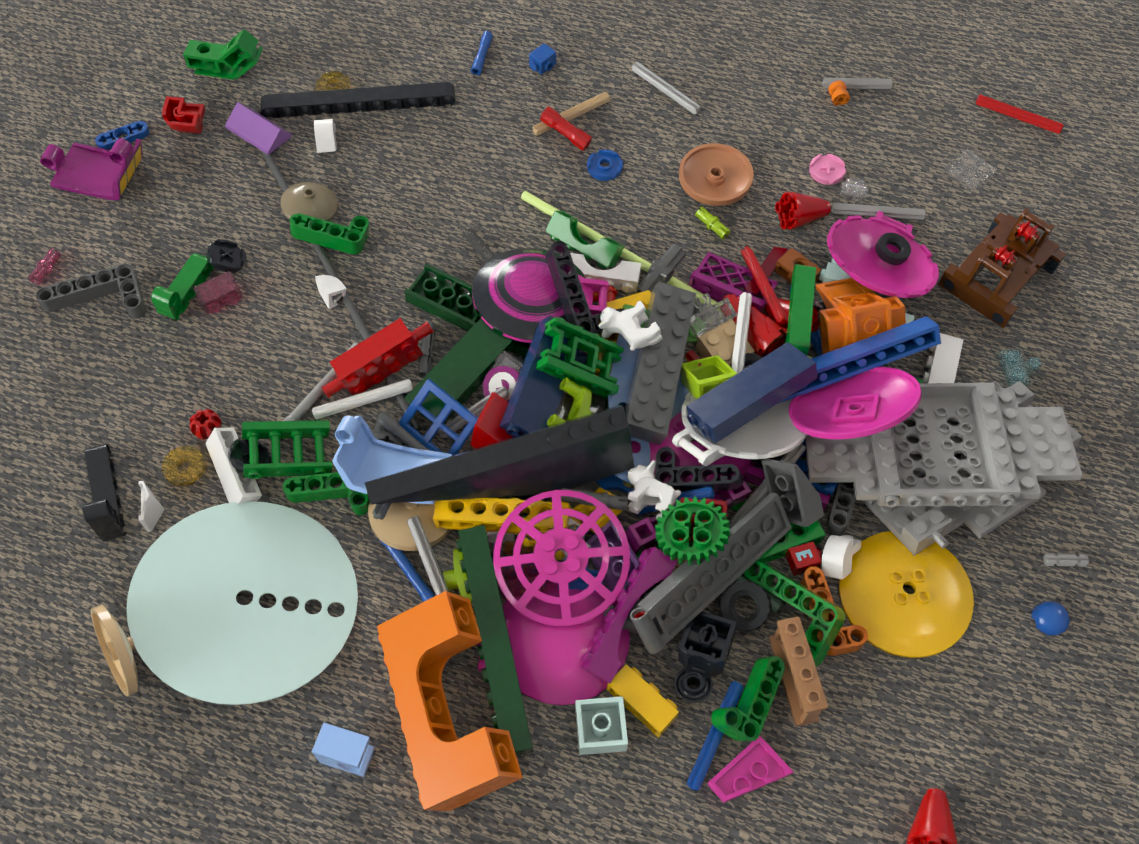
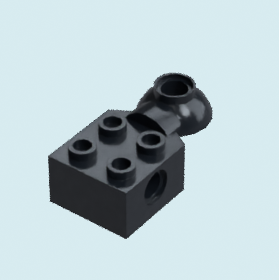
[674,611,737,703]

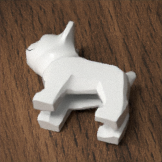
[598,301,662,351]
[628,460,681,521]

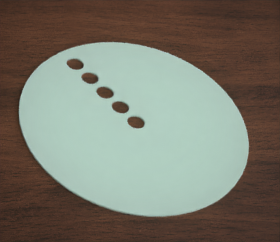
[127,501,358,705]

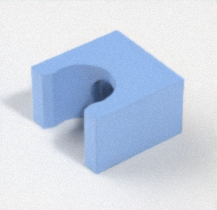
[312,722,375,777]

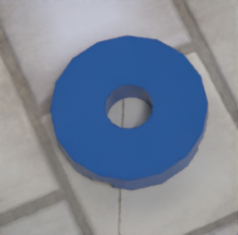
[587,150,623,181]

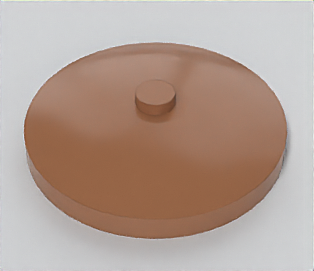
[679,143,754,206]

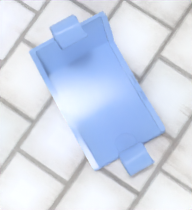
[332,416,452,504]

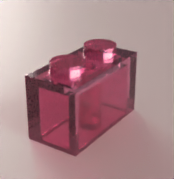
[193,271,243,315]

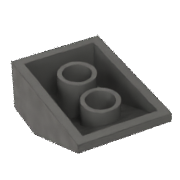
[762,459,824,527]

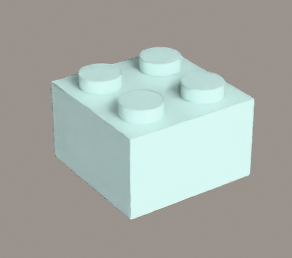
[575,696,628,755]

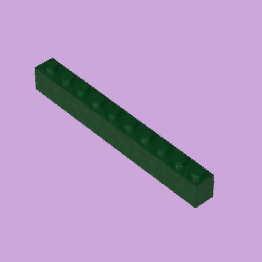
[456,525,534,756]

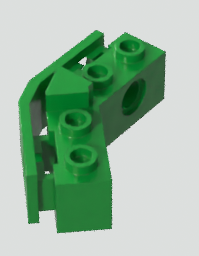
[183,29,263,80]

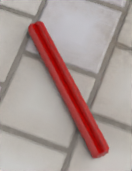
[976,95,1064,134]

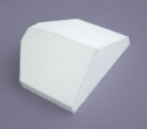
[139,481,164,532]

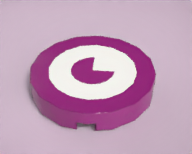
[483,366,520,402]

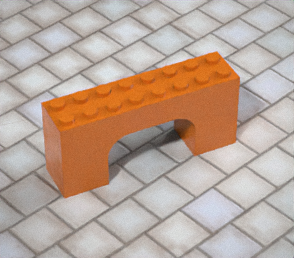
[377,591,523,811]

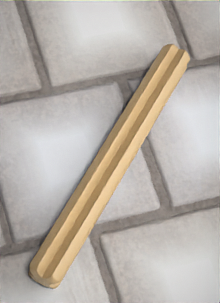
[532,92,610,136]

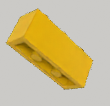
[607,664,679,738]

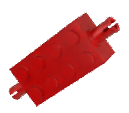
[322,318,434,398]

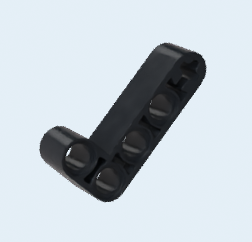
[655,447,744,492]

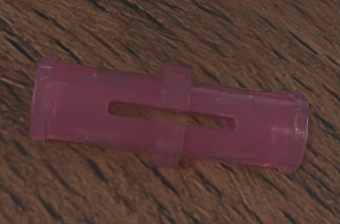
[28,248,61,285]

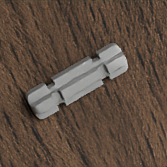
[1043,553,1089,567]

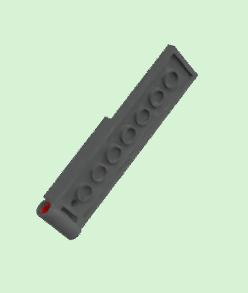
[630,492,792,654]

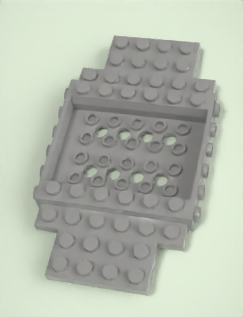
[804,382,1082,507]

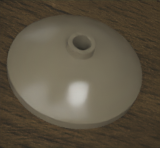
[280,182,338,221]

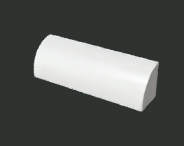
[205,427,262,505]

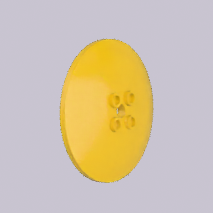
[839,531,974,658]

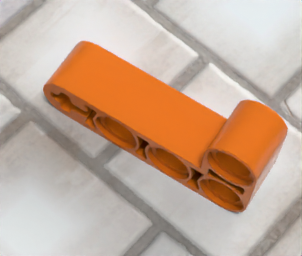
[801,567,868,656]

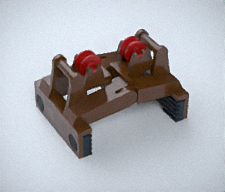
[938,208,1066,329]

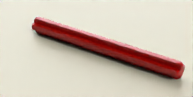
[741,246,788,326]

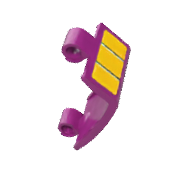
[40,139,143,201]

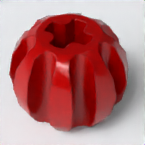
[189,409,221,440]

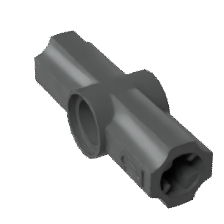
[636,244,686,293]

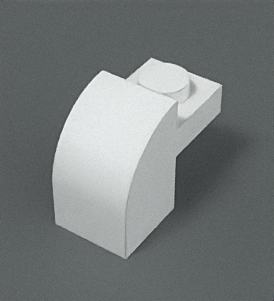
[314,119,337,153]
[822,535,861,579]

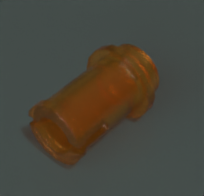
[505,541,533,555]

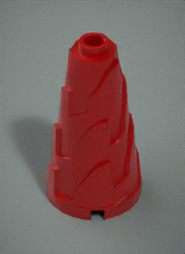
[721,294,787,358]

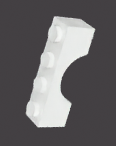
[570,253,641,293]

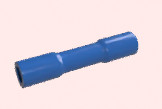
[471,31,493,75]

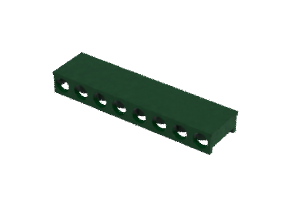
[404,263,531,359]
[404,319,521,424]

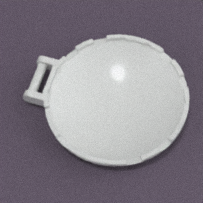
[672,392,807,466]

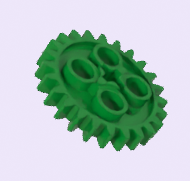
[655,496,730,566]

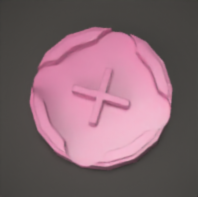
[809,154,846,185]

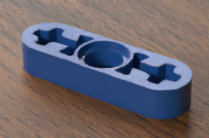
[95,121,150,150]

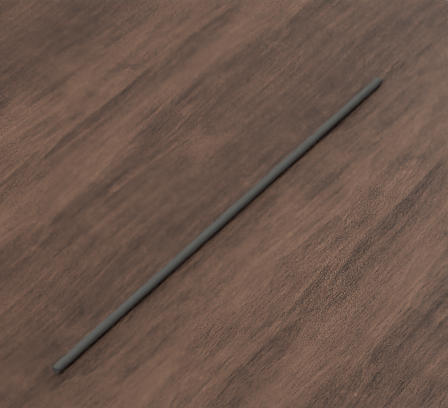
[260,150,422,431]

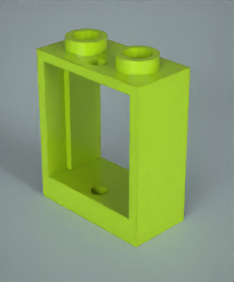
[680,355,737,399]

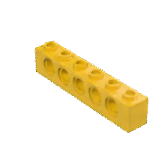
[433,497,569,534]

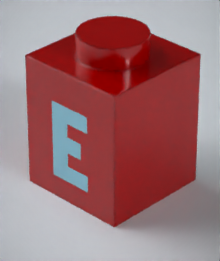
[785,542,822,576]

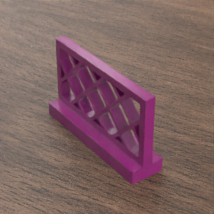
[688,252,778,313]

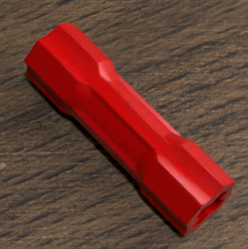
[540,106,593,151]

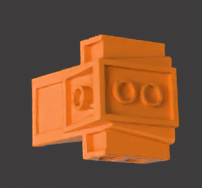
[816,278,906,362]

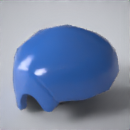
[1031,601,1070,636]

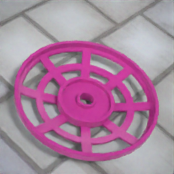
[493,490,630,627]

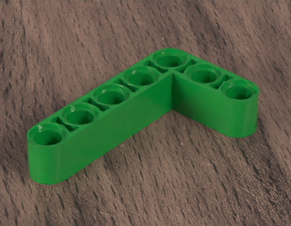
[785,264,816,356]
[744,560,845,667]

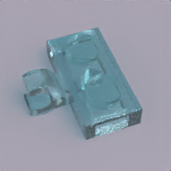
[998,348,1041,387]

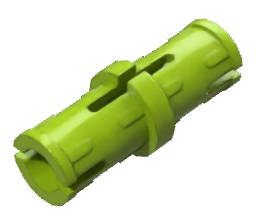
[695,207,731,240]

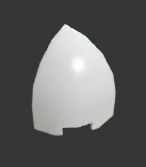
[315,275,347,309]

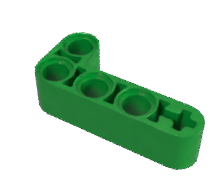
[289,213,369,255]
[151,253,214,320]
[282,472,370,515]
[711,656,785,741]

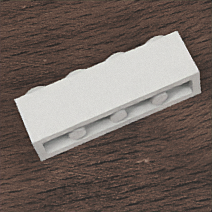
[922,333,963,384]

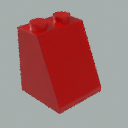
[470,392,516,448]

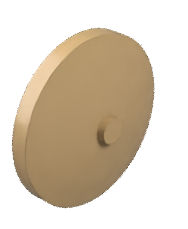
[368,501,456,551]
[91,605,138,697]

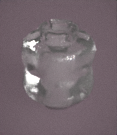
[840,178,868,203]

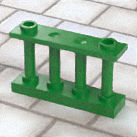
[242,420,333,479]

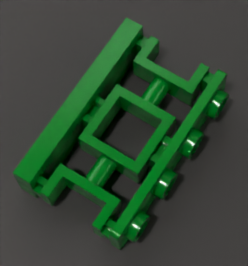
[536,317,624,399]

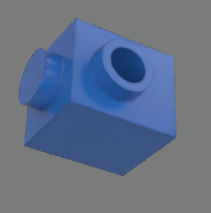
[529,43,556,75]

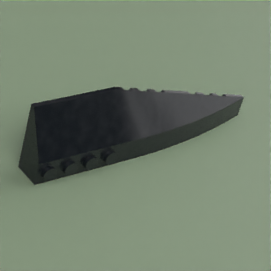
[364,406,635,504]

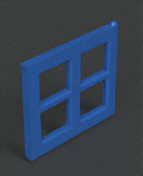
[398,379,479,456]

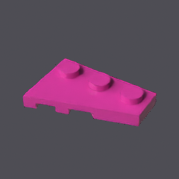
[707,735,793,803]

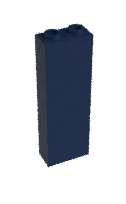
[499,315,579,436]
[687,342,817,444]

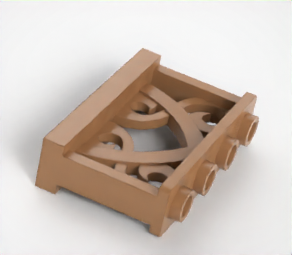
[768,617,828,727]

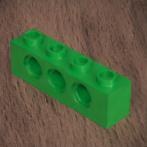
[758,520,826,563]

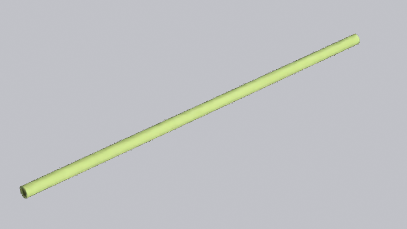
[521,191,812,359]

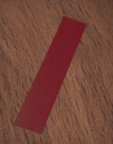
[745,246,788,295]

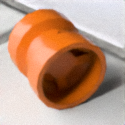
[828,80,850,106]

